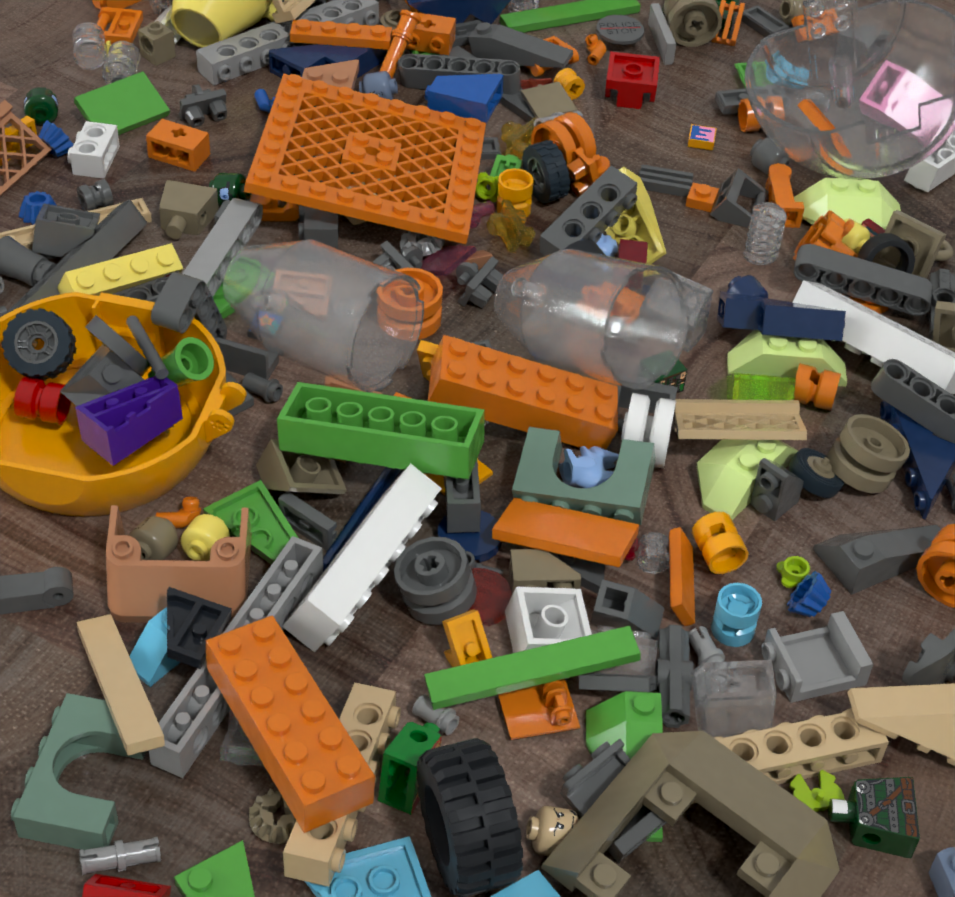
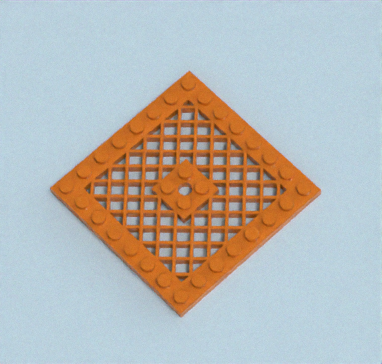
[244,74,486,244]

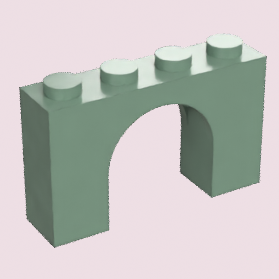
[512,427,656,525]
[11,693,146,850]

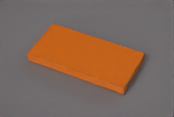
[492,497,639,568]

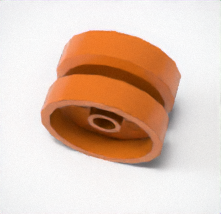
[531,112,597,165]
[378,267,443,341]
[916,524,955,608]

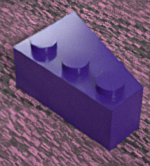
[75,376,183,466]

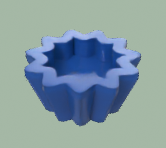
[38,120,74,157]
[19,191,57,225]
[787,571,831,617]

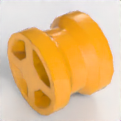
[553,68,585,100]

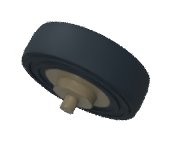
[789,448,844,498]

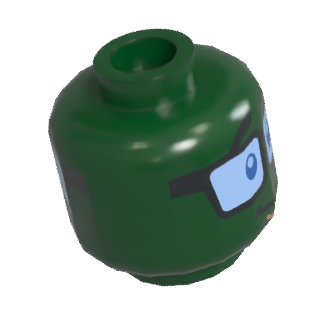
[24,87,59,126]
[209,173,251,208]

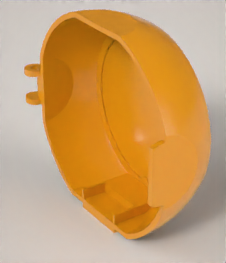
[0,292,247,517]

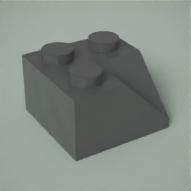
[60,344,144,406]

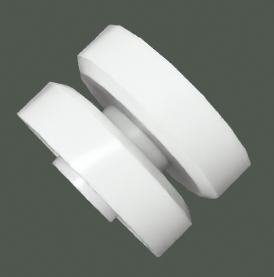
[621,393,676,468]

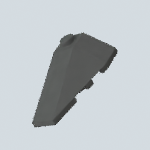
[468,22,573,68]
[813,525,941,595]

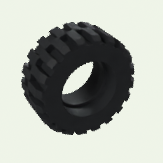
[416,738,523,897]

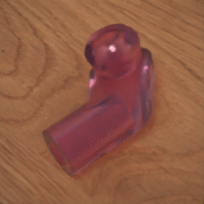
[470,201,495,228]

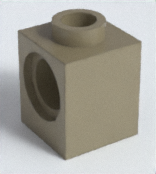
[138,21,176,66]

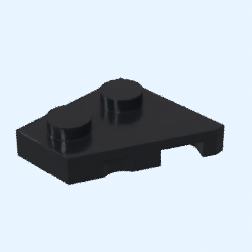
[167,587,232,669]

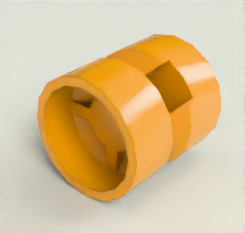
[496,168,533,221]
[691,512,749,574]

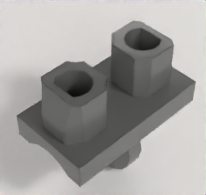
[178,84,227,128]
[373,240,423,277]
[456,256,507,309]

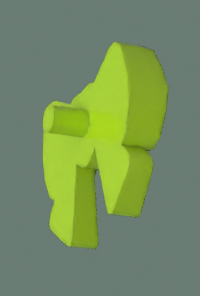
[789,770,845,812]

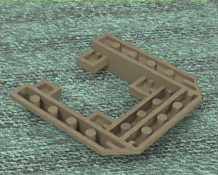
[541,730,840,897]

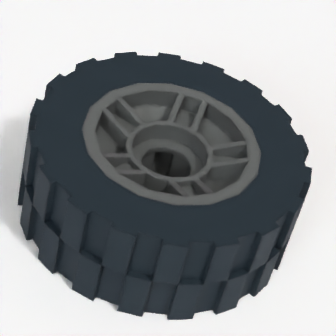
[522,140,570,204]
[1,308,77,381]

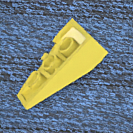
[605,167,666,268]

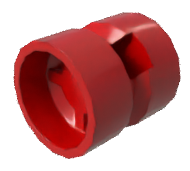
[14,377,71,425]

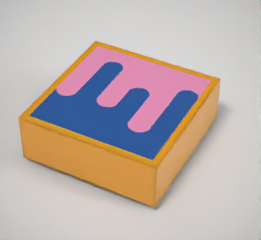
[687,124,717,150]

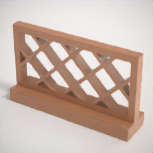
[0,100,52,197]

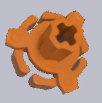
[793,210,858,261]

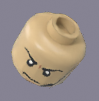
[526,806,579,856]

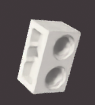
[67,121,120,179]

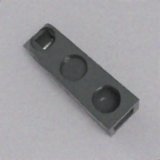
[0,567,74,615]

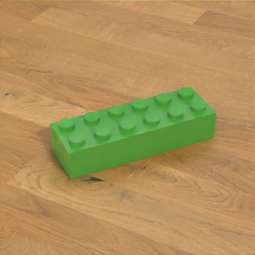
[277,382,485,480]

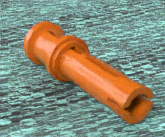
[379,9,421,79]

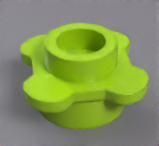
[475,172,499,202]
[776,556,810,588]

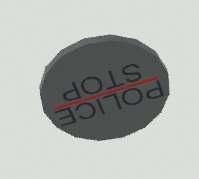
[596,15,644,45]

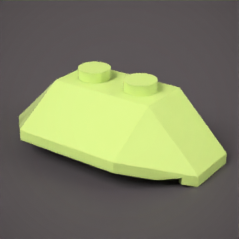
[794,177,901,230]
[727,330,847,387]
[696,439,798,520]

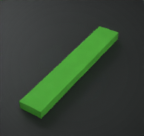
[500,0,641,33]
[424,626,641,710]

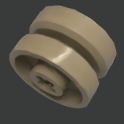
[663,0,722,47]
[827,414,910,493]

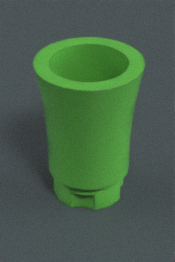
[148,337,214,388]

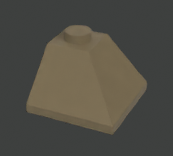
[256,439,347,494]

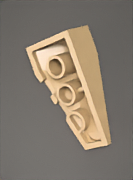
[847,683,955,766]

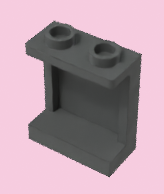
[560,739,667,864]

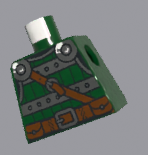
[828,777,920,858]

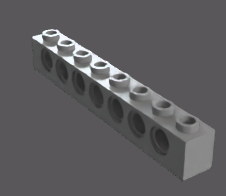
[196,0,379,86]
[149,536,323,778]

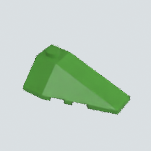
[585,691,663,842]

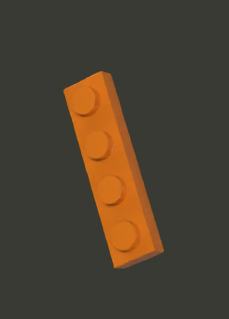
[290,19,392,50]

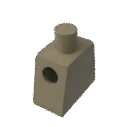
[159,180,219,239]

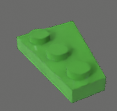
[203,480,298,565]
[174,840,255,897]

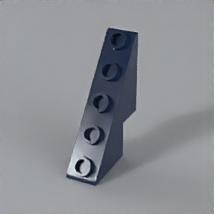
[407,0,511,24]
[269,44,387,78]
[717,291,846,341]
[879,401,955,520]

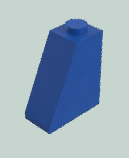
[425,74,503,124]

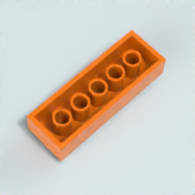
[428,335,618,449]
[206,615,375,833]

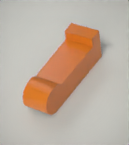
[766,163,804,228]

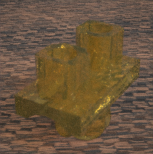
[501,117,537,160]
[486,199,535,253]

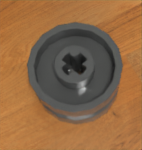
[394,537,478,625]

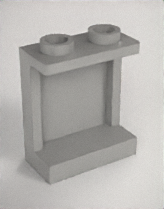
[761,611,873,703]

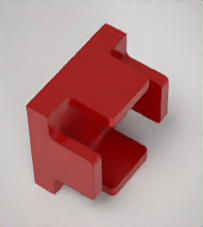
[605,51,660,109]

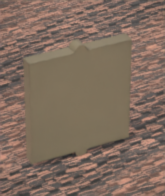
[521,82,578,119]

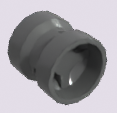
[77,179,114,211]

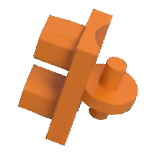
[567,147,611,197]

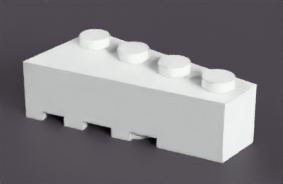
[904,106,955,192]

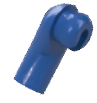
[254,89,275,113]

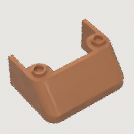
[106,505,252,624]

